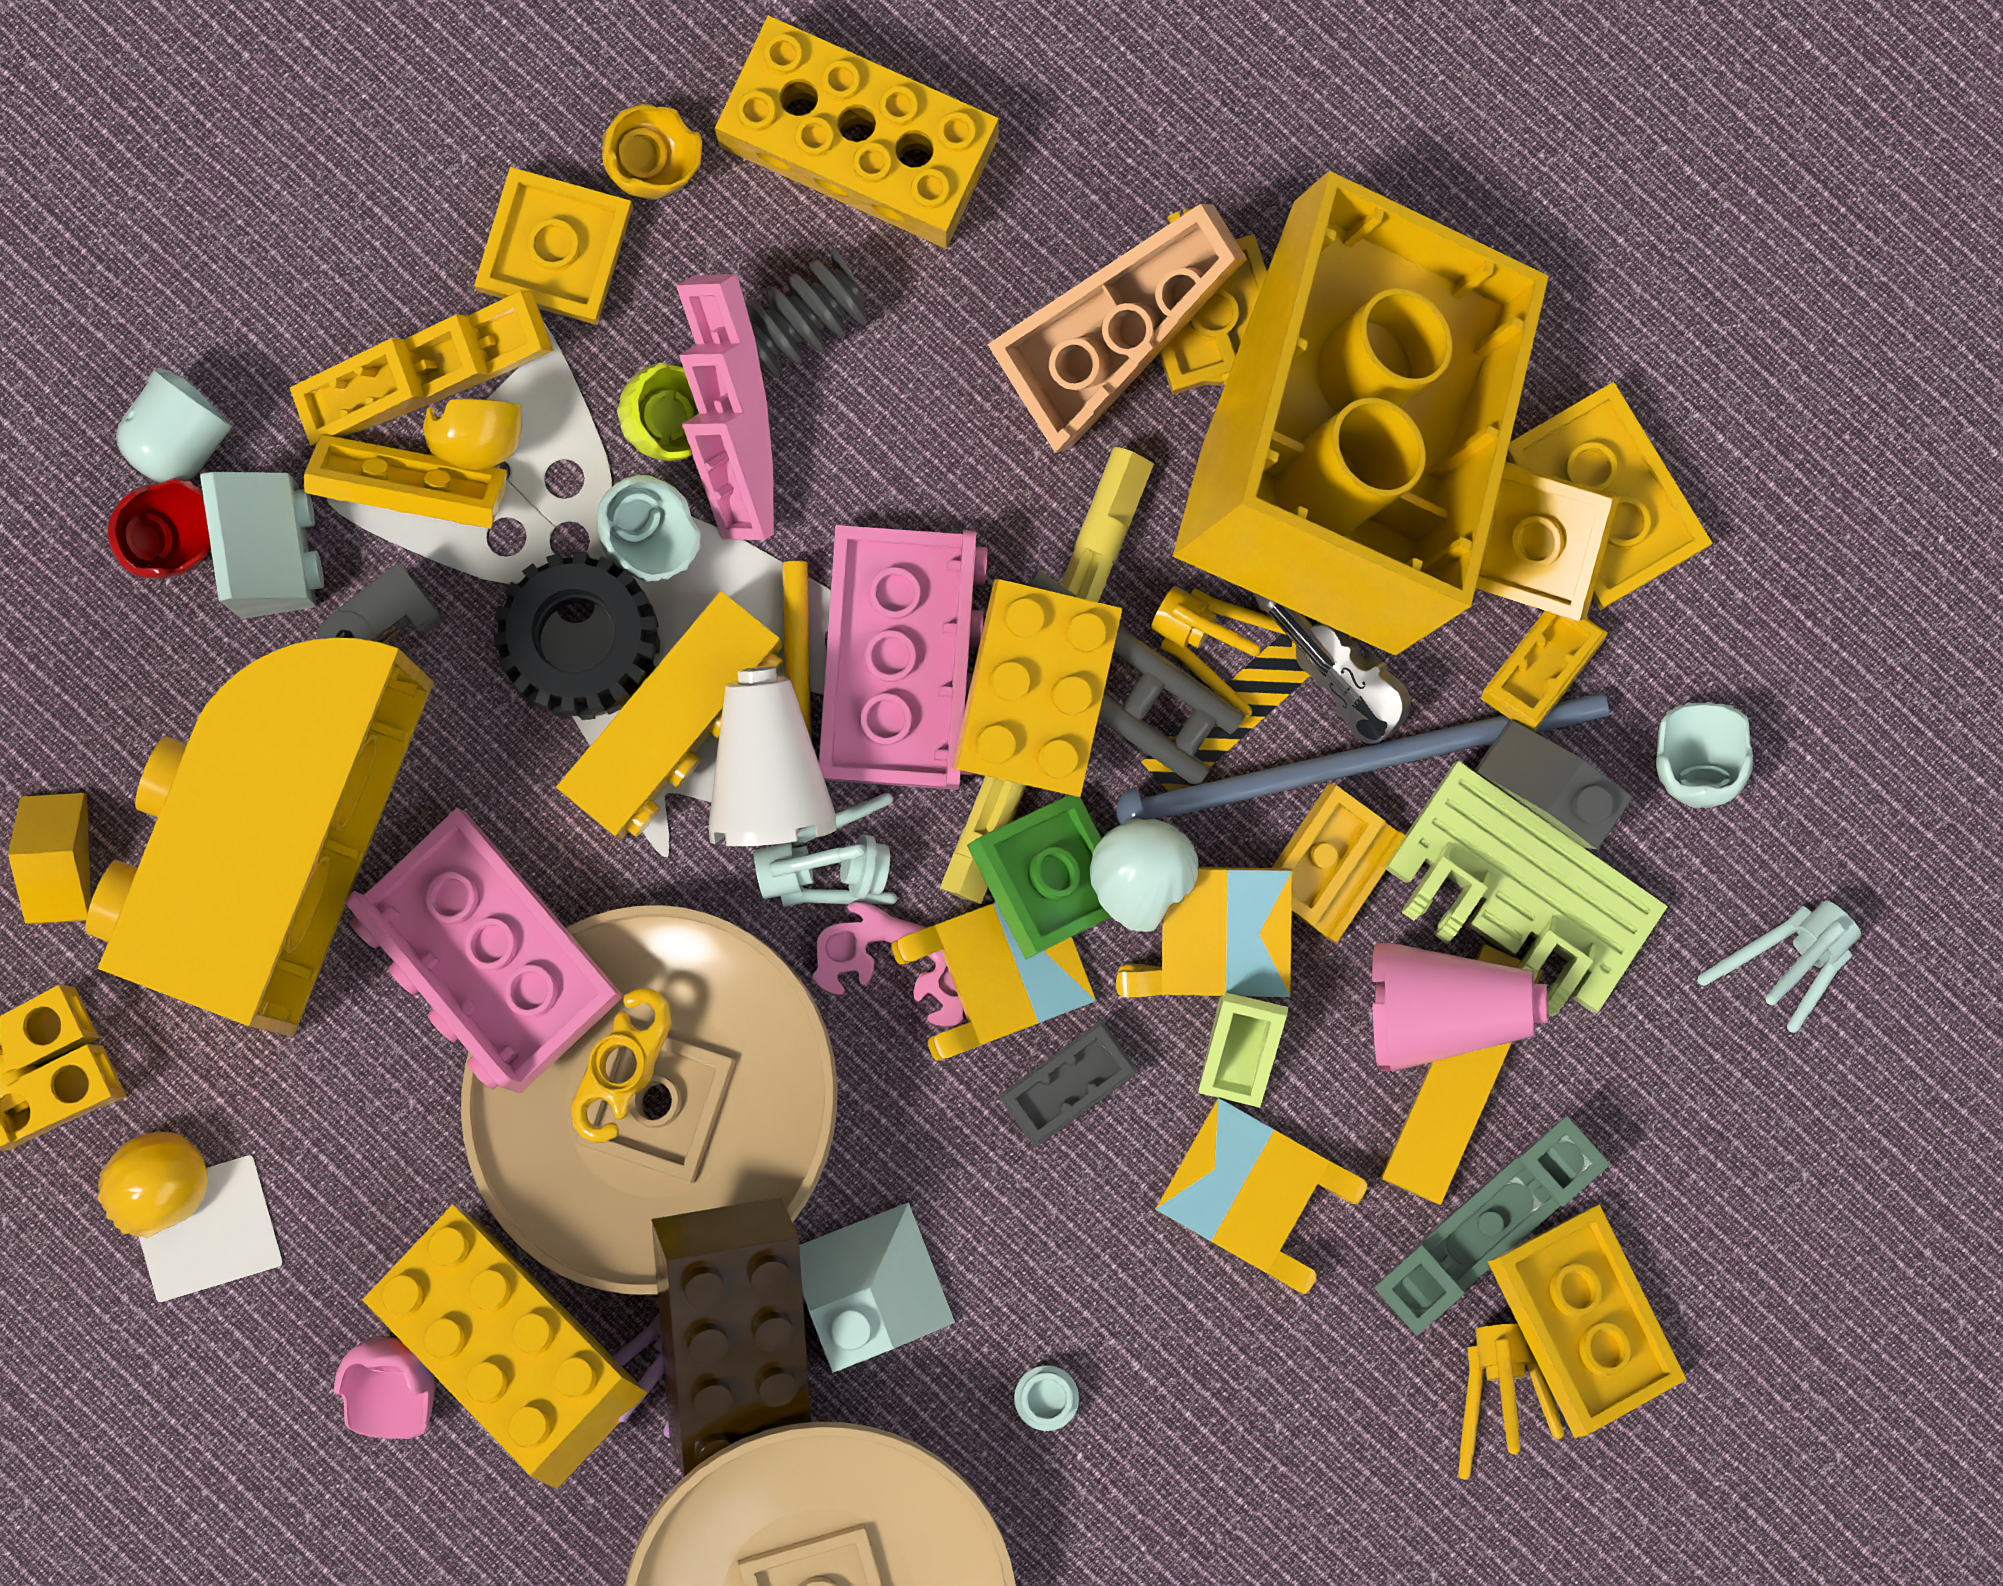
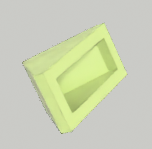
[1198,992,1288,1108]

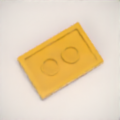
[1507,382,1713,611]
[952,579,1123,797]
[1487,1204,1687,1438]

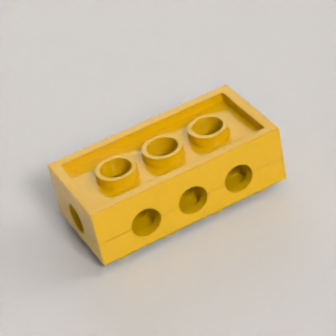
[715,15,999,249]

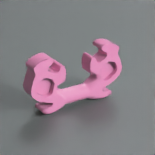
[812,902,964,1027]

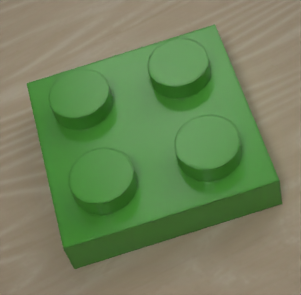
[967,795,1112,960]

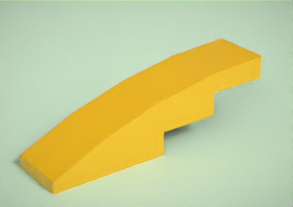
[290,290,554,446]

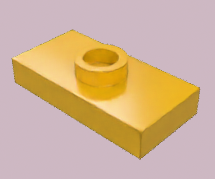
[1481,611,1608,732]

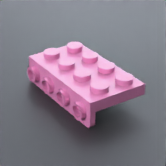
[819,525,988,790]
[344,808,624,1093]

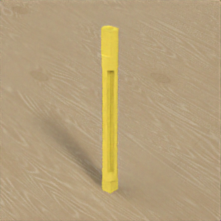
[940,447,1154,904]

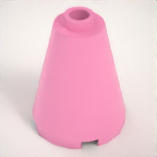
[1372,943,1548,1072]

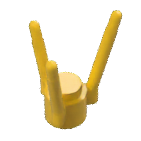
[1150,585,1286,718]
[1458,1323,1564,1480]

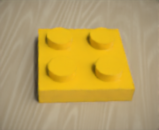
[474,167,633,325]
[1476,461,1620,621]

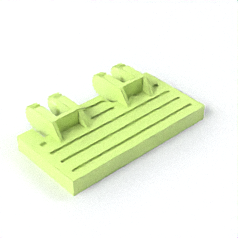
[1384,761,1668,1017]

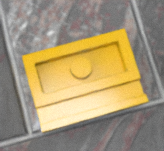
[1272,783,1405,942]

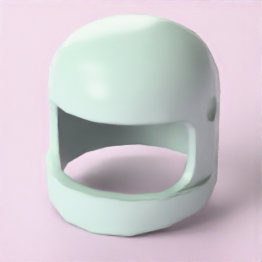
[116,368,232,483]

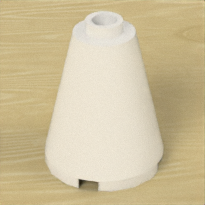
[708,666,837,846]

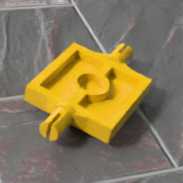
[1159,209,1267,395]

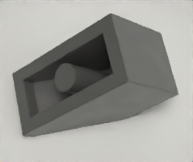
[1474,720,1633,849]

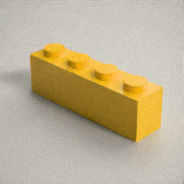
[556,591,783,842]

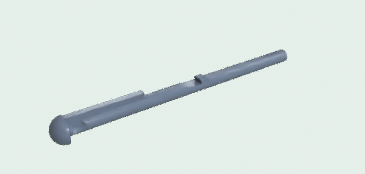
[1117,692,1609,824]

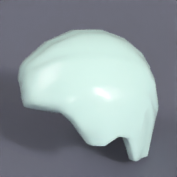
[597,475,701,582]
[1656,702,1753,808]

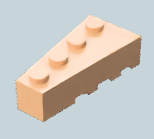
[987,204,1247,453]

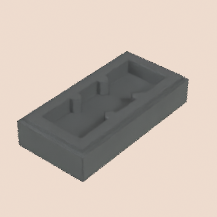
[997,1020,1139,1148]

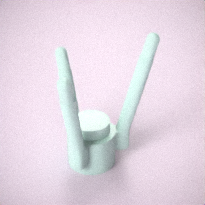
[754,793,897,907]
[1697,900,1861,1033]

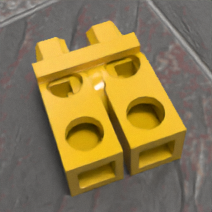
[0,985,127,1151]

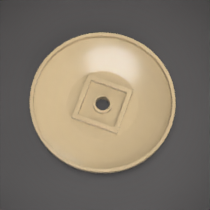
[461,905,838,1295]
[625,1422,1016,1586]

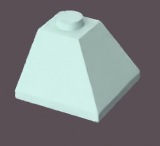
[799,1202,955,1373]

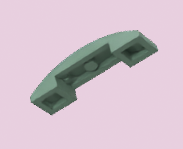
[1373,1115,1611,1336]

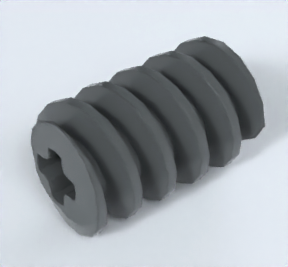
[745,248,868,378]

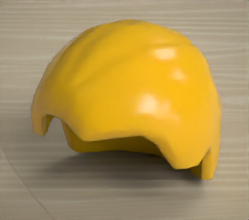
[97,1131,208,1238]

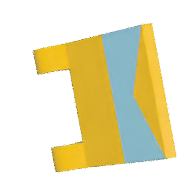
[1116,867,1292,997]
[891,902,1096,1061]
[1155,1098,1367,1294]

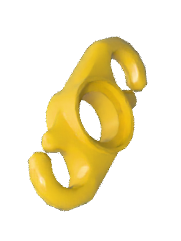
[570,988,672,1143]

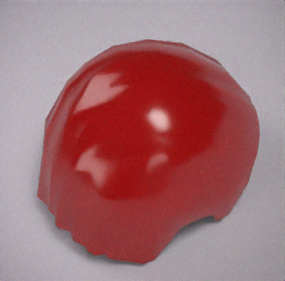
[107,478,211,579]

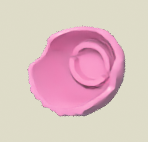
[334,1337,436,1439]

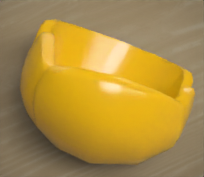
[602,104,702,200]
[423,399,522,470]

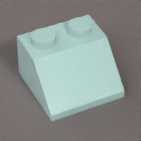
[200,472,324,619]

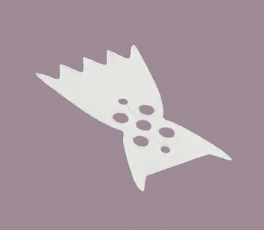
[327,321,831,857]

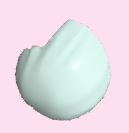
[1090,818,1199,932]

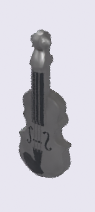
[1254,593,1411,744]

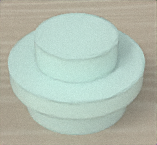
[840,834,890,899]
[1014,1365,1079,1431]

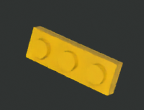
[304,434,507,529]

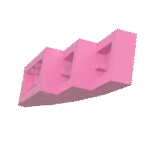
[676,273,774,540]

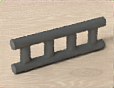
[1026,569,1245,786]

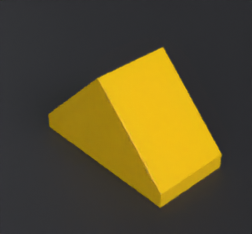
[8,793,91,924]

